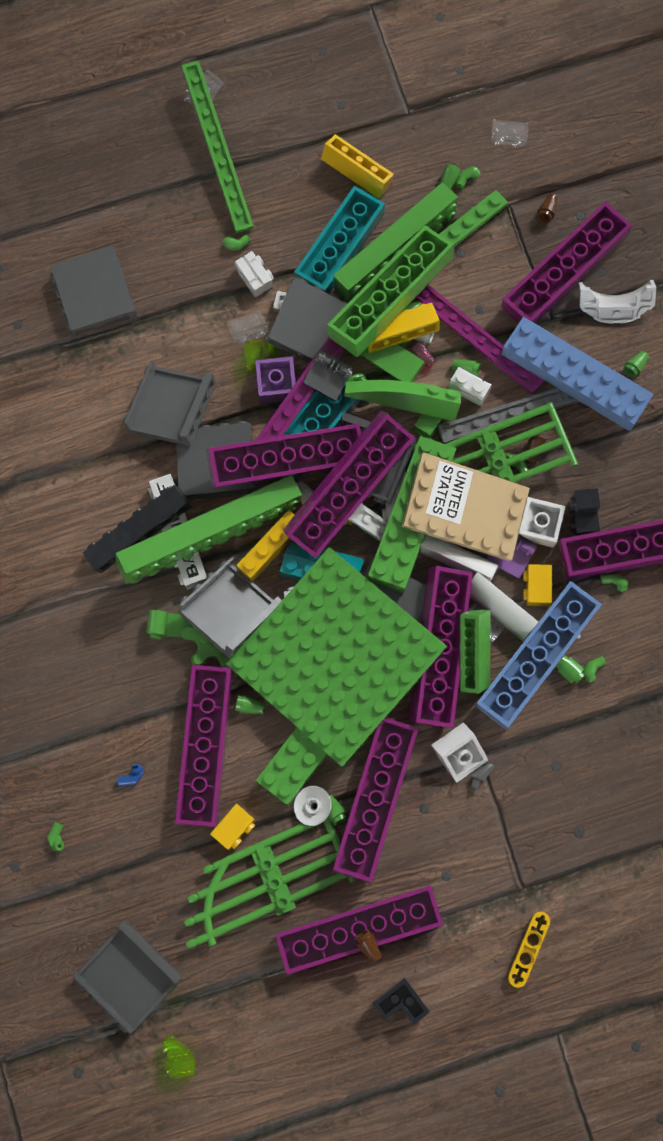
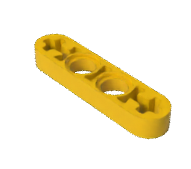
[508,912,550,988]

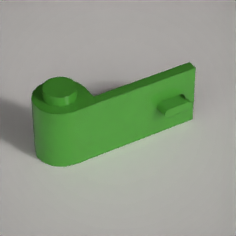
[146,610,193,639]

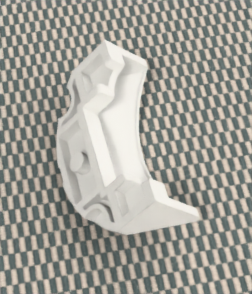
[579,280,656,324]

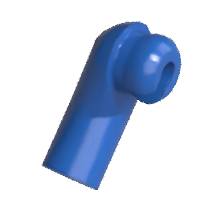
[118,764,144,787]

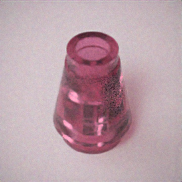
[409,341,436,369]

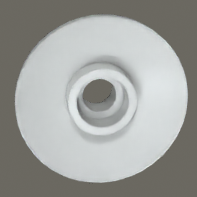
[294,786,331,826]

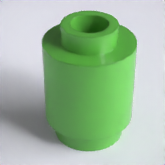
[555,655,585,684]

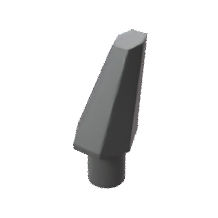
[471,763,495,790]

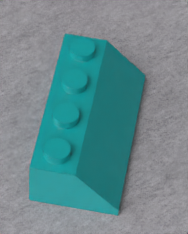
[280,540,364,581]

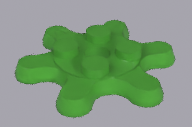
[181,626,232,668]

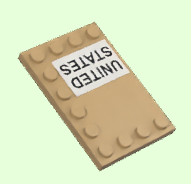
[402,452,530,561]

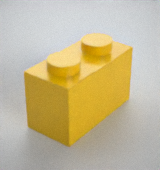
[523,564,552,607]
[210,803,256,851]

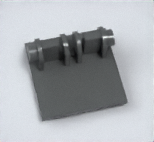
[303,350,353,401]

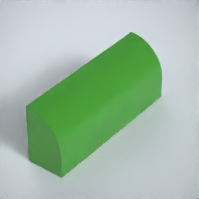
[360,344,425,382]
[461,610,490,693]

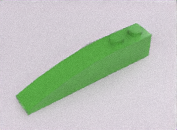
[344,380,461,421]

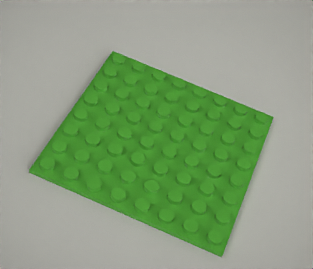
[226,547,447,767]

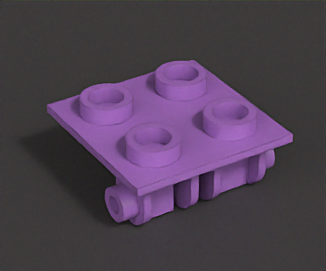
[487,536,537,578]

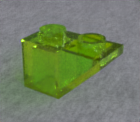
[243,340,280,371]
[163,1034,197,1079]

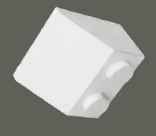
[519,497,565,548]
[432,723,488,783]

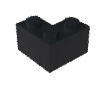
[567,488,600,536]
[372,977,430,1025]

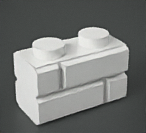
[234,252,274,297]
[448,367,491,406]

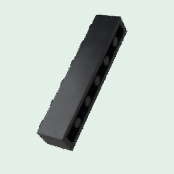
[83,485,192,573]

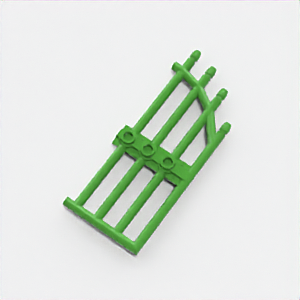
[445,402,578,484]
[184,817,357,949]

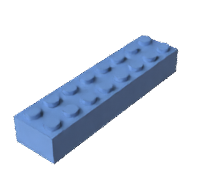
[502,317,654,431]
[475,581,602,730]

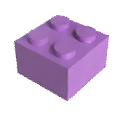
[256,357,296,403]

